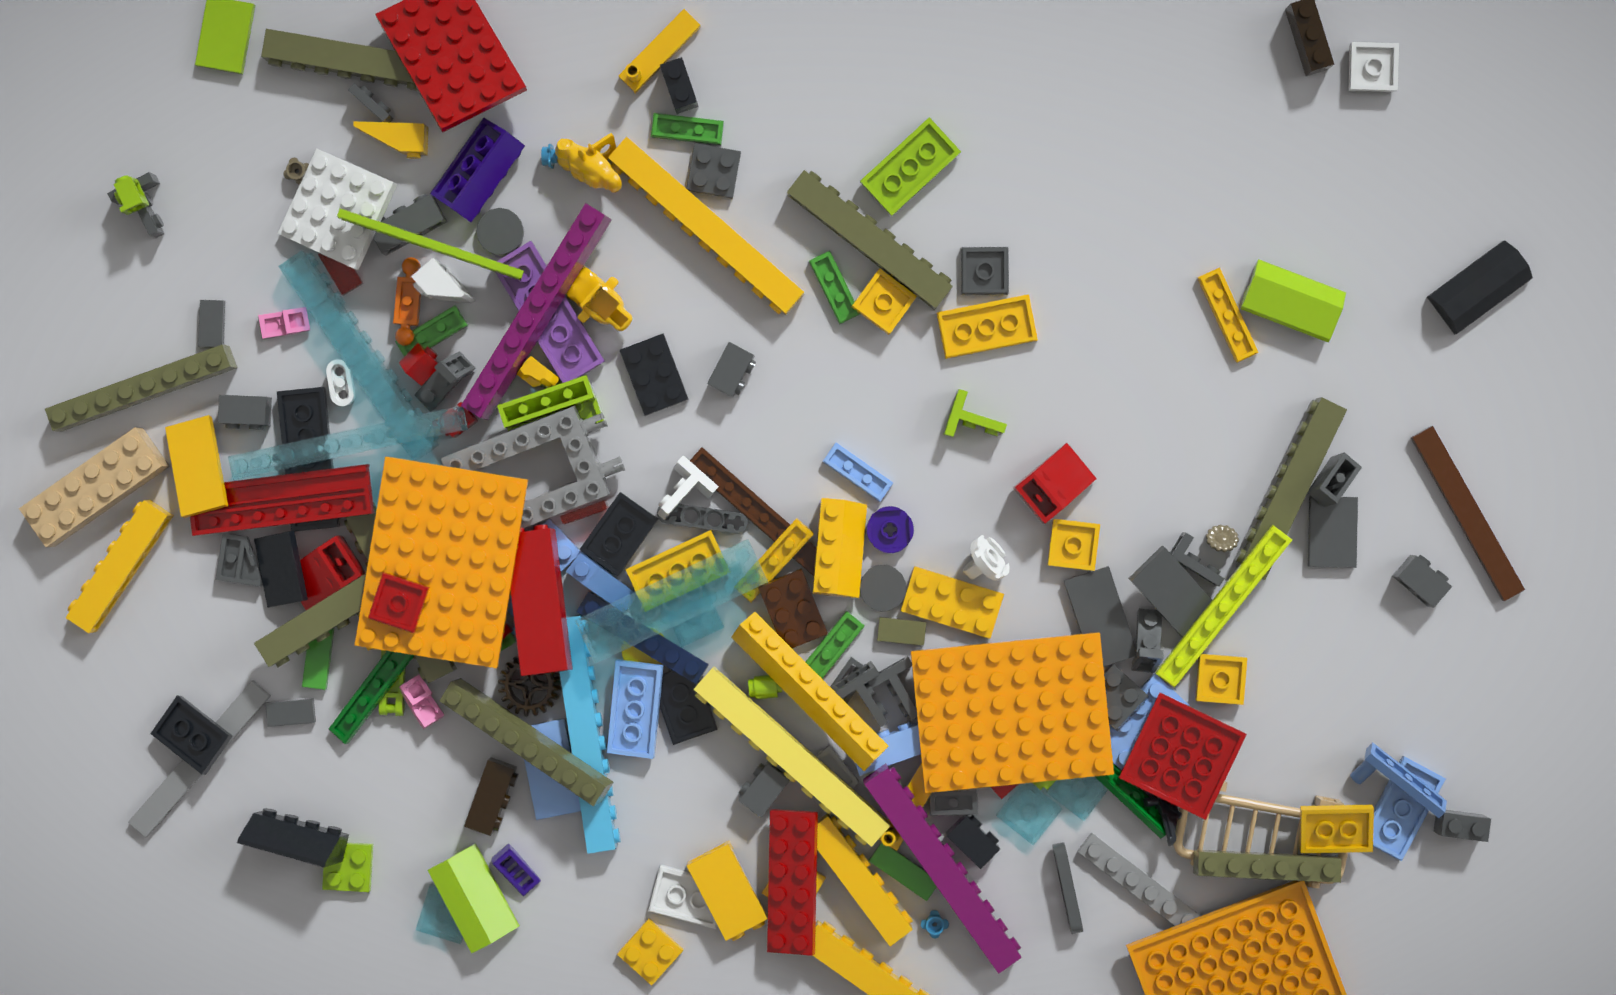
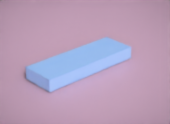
[822,443,893,502]

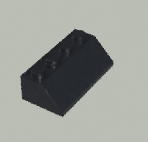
[237,808,349,868]

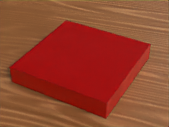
[368,572,430,633]

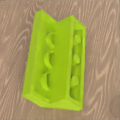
[1241,259,1346,343]
[497,375,604,431]
[427,843,520,953]

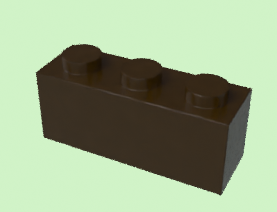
[1285,0,1334,76]
[464,757,519,836]

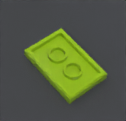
[195,0,255,74]

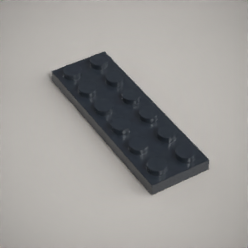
[277,387,340,532]

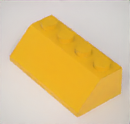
[812,498,867,598]

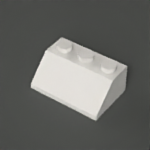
[411,258,475,303]

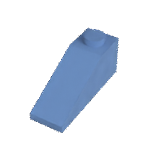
[566,552,637,613]

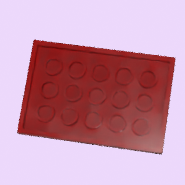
[375,0,527,133]

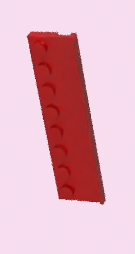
[190,464,375,536]

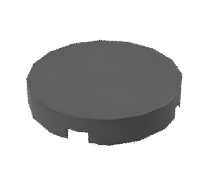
[476,208,524,255]
[860,565,906,611]

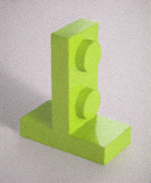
[943,389,1007,437]

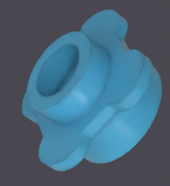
[541,144,557,169]
[921,910,949,938]

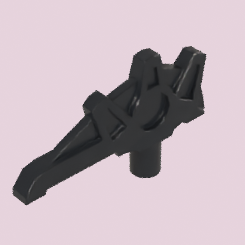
[1143,795,1182,846]

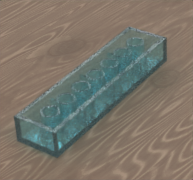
[575,539,768,664]

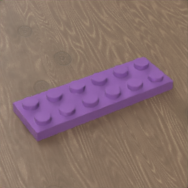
[495,241,605,383]

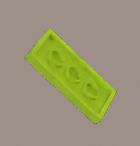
[860,117,961,217]

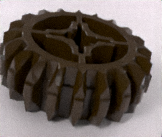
[498,656,562,717]

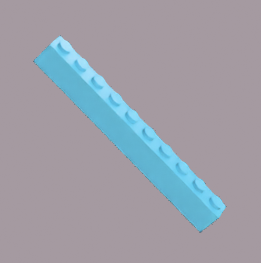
[560,615,621,854]

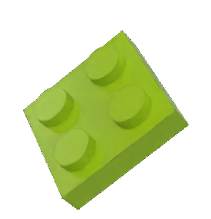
[322,842,373,892]

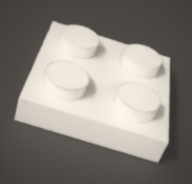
[1348,42,1399,92]

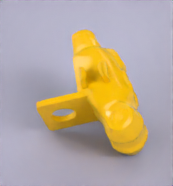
[555,133,622,193]
[567,266,633,331]

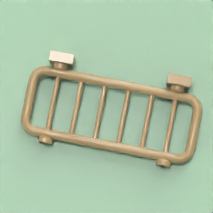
[1173,781,1348,888]

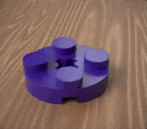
[867,506,914,553]

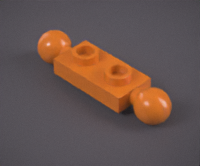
[393,257,421,346]

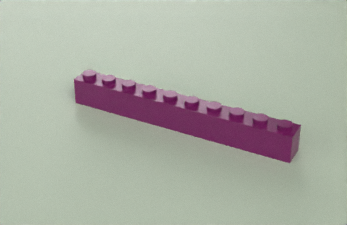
[461,203,612,420]
[863,763,1022,974]

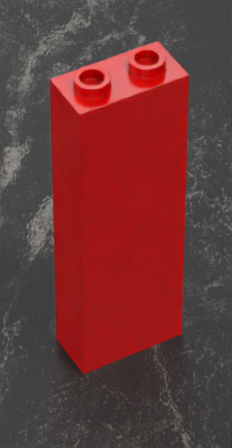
[511,524,573,676]

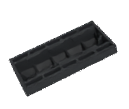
[1427,240,1533,335]

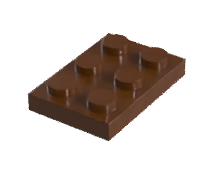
[758,568,828,648]

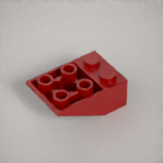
[1012,443,1097,524]
[300,535,366,610]

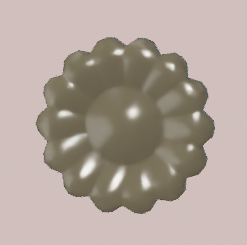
[1206,525,1239,552]

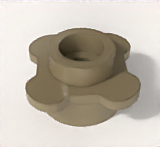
[283,157,309,185]

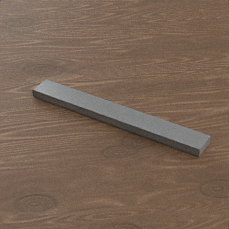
[128,681,271,838]

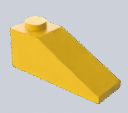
[353,121,428,159]

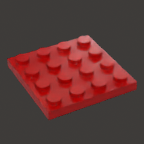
[1119,692,1247,820]

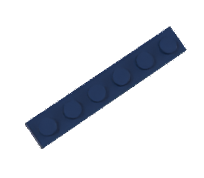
[576,592,709,684]

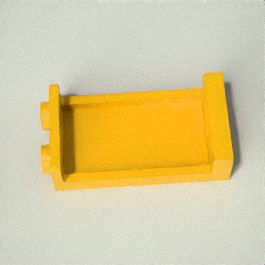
[686,840,768,941]

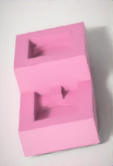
[258,307,310,339]
[399,674,444,730]

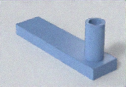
[1351,742,1447,818]

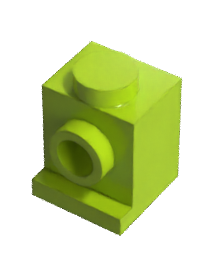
[113,175,149,215]

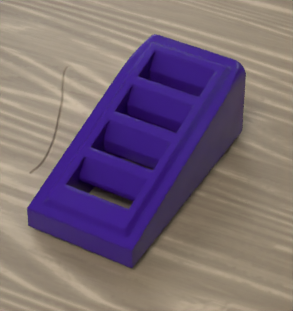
[491,844,541,896]

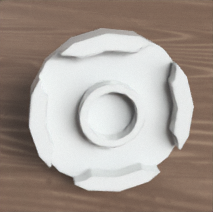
[963,535,1010,580]

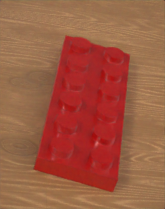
[767,809,818,956]

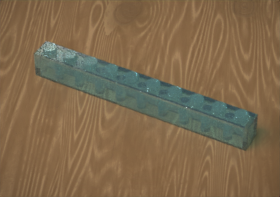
[278,250,439,461]
[228,407,468,480]

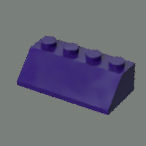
[430,118,525,222]

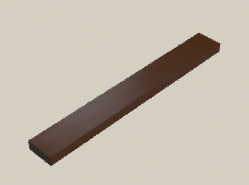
[1410,426,1525,601]
[690,447,816,576]

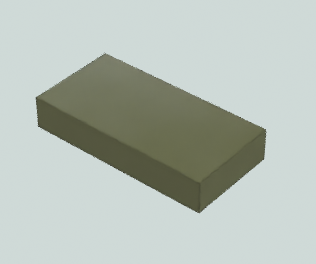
[877,617,926,646]

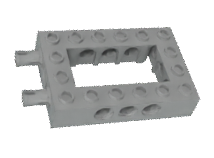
[441,405,625,528]

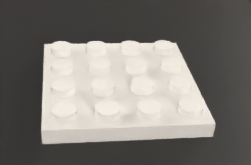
[277,148,397,270]

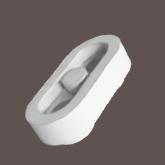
[326,359,356,406]

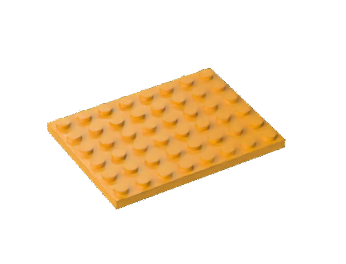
[355,456,529,668]
[911,632,1114,793]
[1126,880,1347,995]

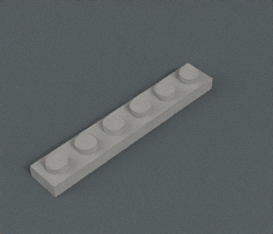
[1078,833,1201,926]

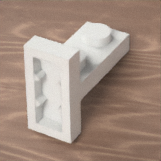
[657,456,719,520]

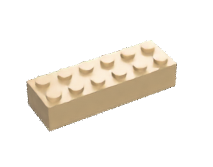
[19,427,170,547]

